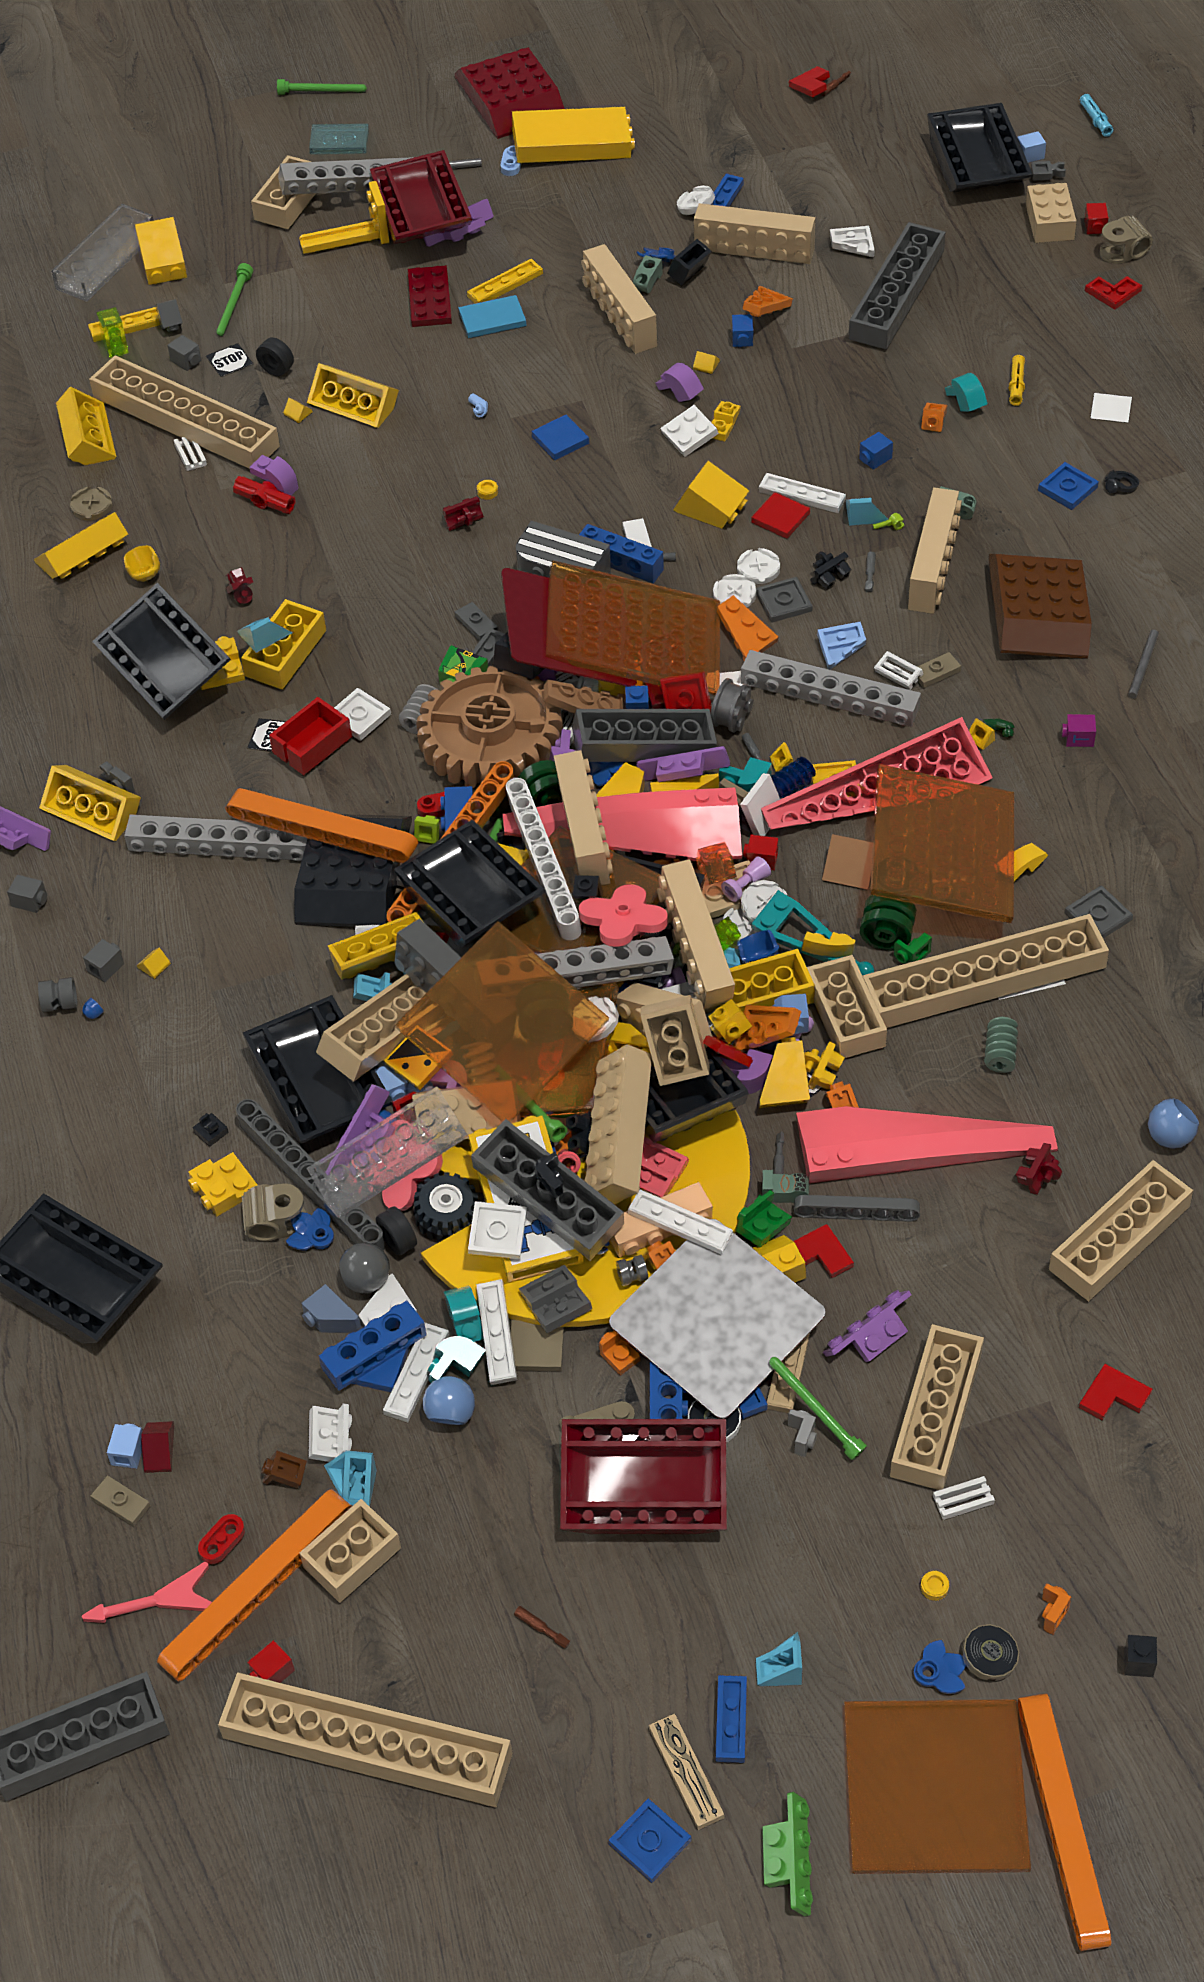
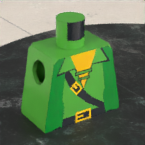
[438,645,488,691]

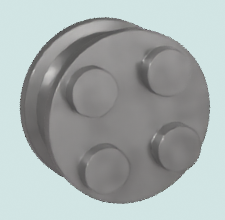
[709,678,754,732]

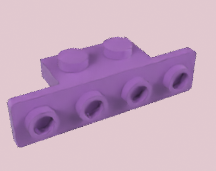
[424,199,494,246]
[637,746,730,782]
[0,806,51,851]
[324,1084,394,1179]
[823,1290,912,1362]

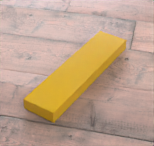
[467,259,543,304]
[88,307,160,342]

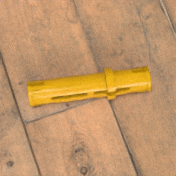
[1008,355,1025,406]

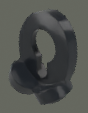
[1104,470,1139,493]

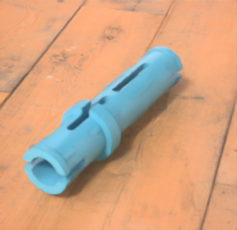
[1080,94,1113,136]

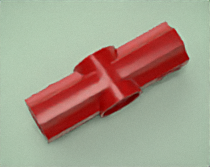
[233,476,296,514]

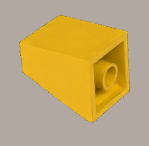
[135,217,187,285]
[673,461,749,529]

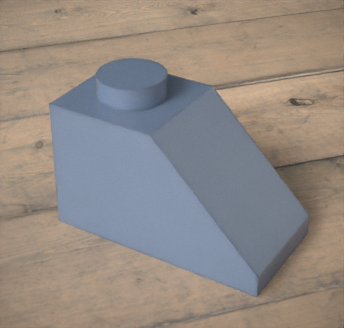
[301,1284,361,1333]

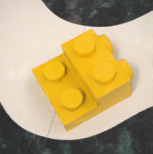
[201,636,245,690]
[187,1152,257,1217]

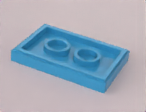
[458,295,527,338]

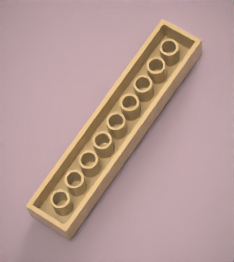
[89,355,280,469]
[863,914,1109,1028]
[218,1672,513,1807]

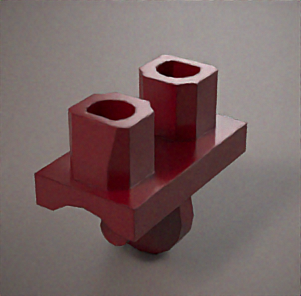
[443,496,484,531]
[225,567,254,604]
[1016,1143,1062,1195]

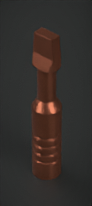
[820,71,851,96]
[514,1606,570,1648]

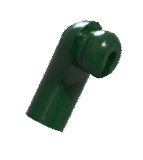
[983,718,1015,737]

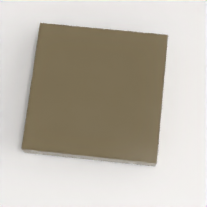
[511,1320,564,1372]

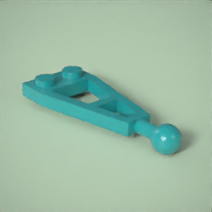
[751,890,874,976]

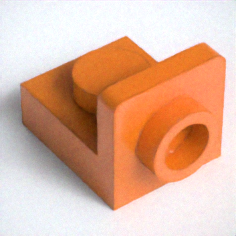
[921,402,947,432]
[825,1081,859,1108]
[643,1240,675,1271]
[599,1331,640,1376]
[1042,1584,1071,1635]

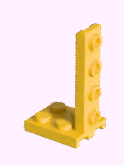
[299,181,389,254]

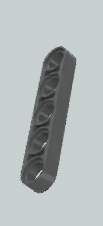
[794,1195,920,1222]

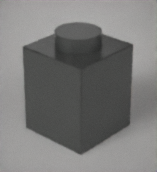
[155,299,183,332]
[167,335,202,371]
[7,875,47,913]
[83,939,124,982]

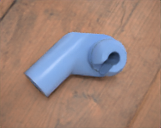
[468,393,488,417]

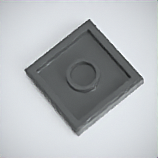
[756,577,813,623]
[1065,885,1133,938]

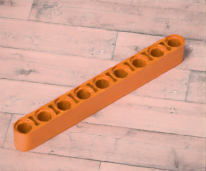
[387,761,514,922]
[225,788,418,863]
[157,1489,352,1681]
[1017,1693,1111,1951]

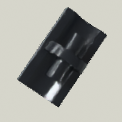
[810,551,852,589]
[565,1112,592,1162]

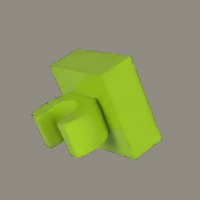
[414,815,439,844]

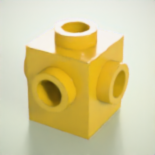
[708,998,752,1044]

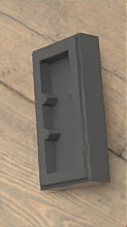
[455,602,498,641]

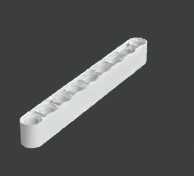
[506,778,582,941]

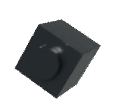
[1124,1635,1157,1677]

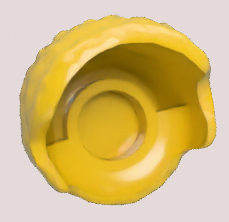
[124,545,160,582]

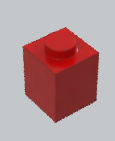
[1084,203,1109,234]
[743,835,779,871]
[247,1640,295,1683]

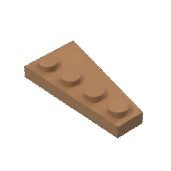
[544,680,626,714]

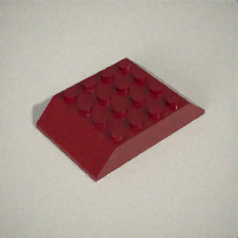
[454,47,565,139]
[370,150,472,244]
[560,1419,727,1534]

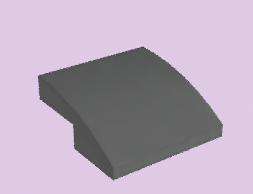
[519,1265,592,1333]

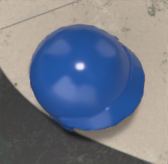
[737,929,779,964]

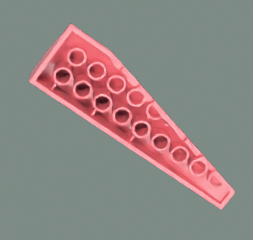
[761,717,993,830]

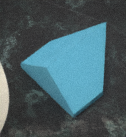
[845,498,889,526]
[238,617,293,653]
[324,1451,377,1506]
[756,1632,802,1686]

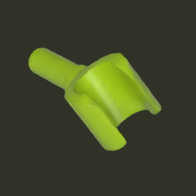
[873,513,904,530]

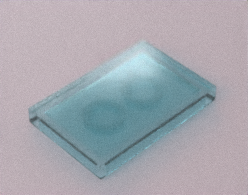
[309,124,369,154]

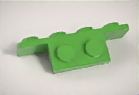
[763,1792,813,1916]

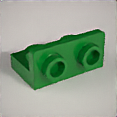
[736,1190,792,1247]

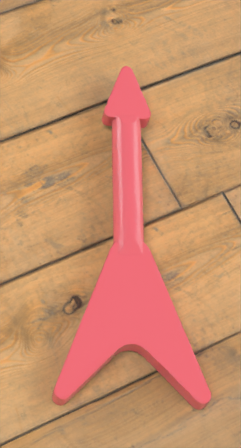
[82,1562,212,1623]

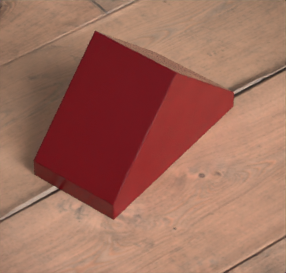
[141,1421,174,1473]

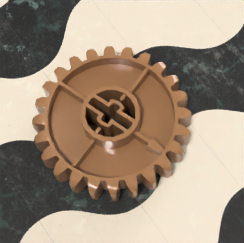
[416,666,563,788]

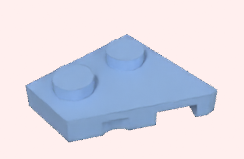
[817,622,866,670]

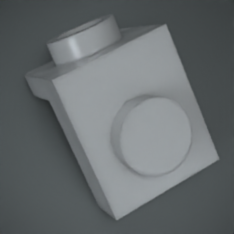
[788,1409,817,1457]

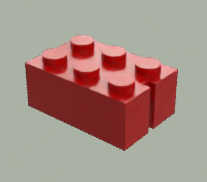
[269,697,352,775]

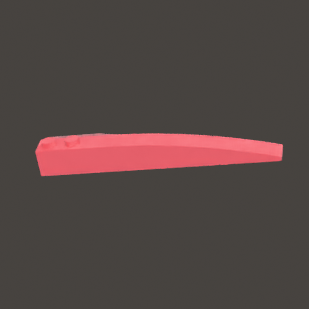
[503,787,742,861]
[796,1106,1058,1184]

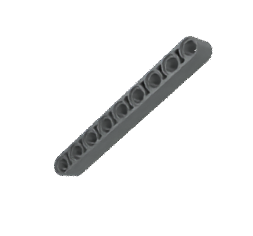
[236,1099,385,1252]

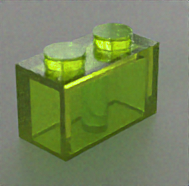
[96,307,129,358]

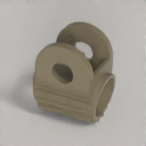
[1100,216,1153,264]
[242,1184,306,1241]

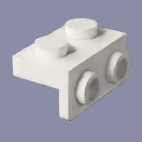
[309,1404,352,1462]

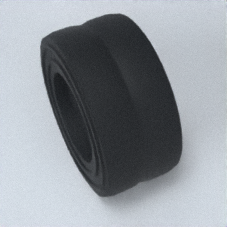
[256,337,294,377]
[376,1206,417,1255]

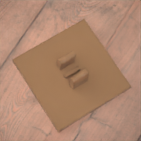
[822,834,878,890]

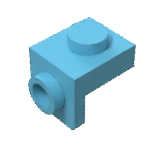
[353,972,392,1001]

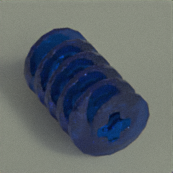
[771,756,816,799]

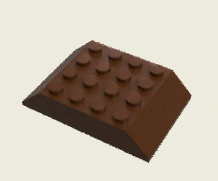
[988,554,1092,659]

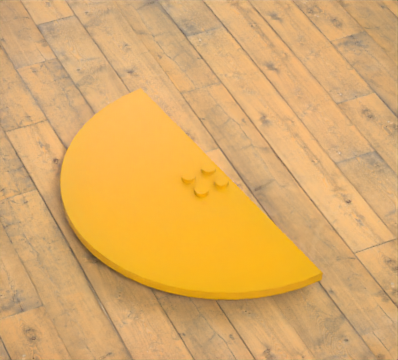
[421,1109,750,1327]

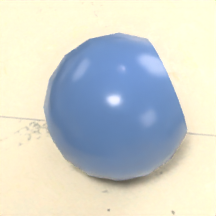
[1148,1098,1199,1149]
[423,1376,475,1425]

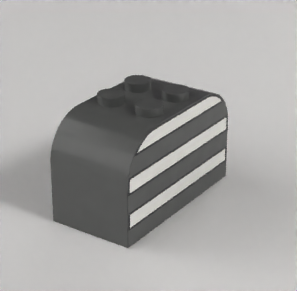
[516,521,611,590]

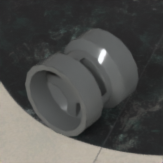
[616,1255,648,1286]

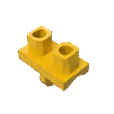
[804,1041,845,1090]

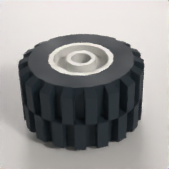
[414,1172,478,1242]

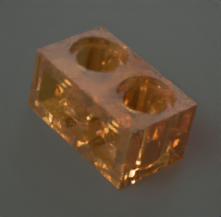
[696,842,737,885]

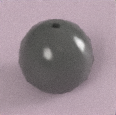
[339,1242,390,1294]

